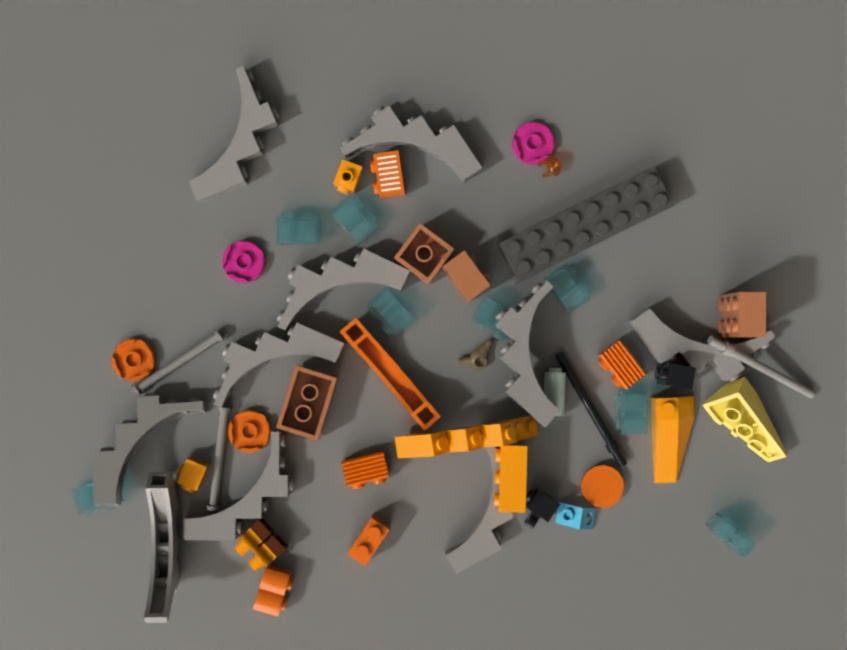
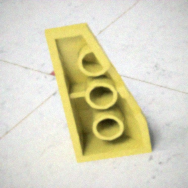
[703,377,787,462]

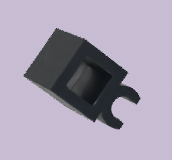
[524,487,560,529]

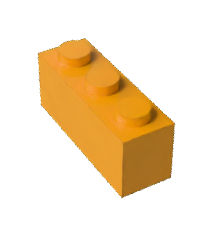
[494,444,528,513]

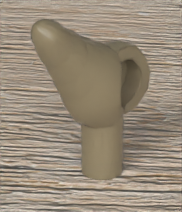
[458,339,493,370]

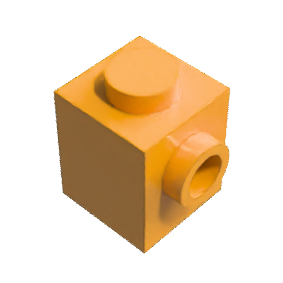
[333,159,364,195]
[176,457,211,492]

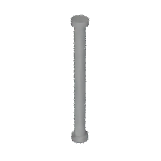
[131,329,224,396]
[207,407,231,511]

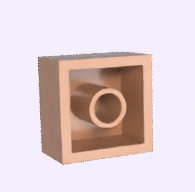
[394,223,454,285]
[442,250,491,303]

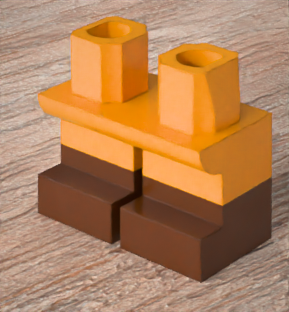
[235,518,288,571]

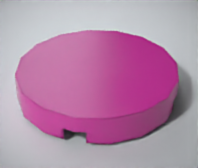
[512,122,555,165]
[222,240,266,283]

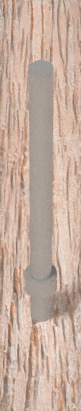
[707,336,816,399]

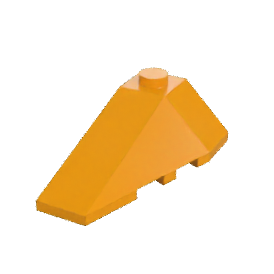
[650,396,695,483]

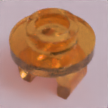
[538,155,562,177]

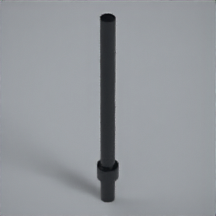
[555,352,627,467]

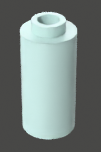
[544,368,566,416]

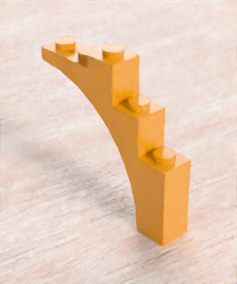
[395,415,538,458]

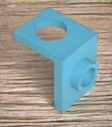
[555,502,596,530]

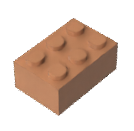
[718,292,766,338]
[276,365,339,441]

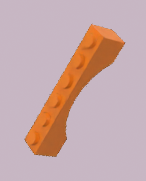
[339,318,441,431]

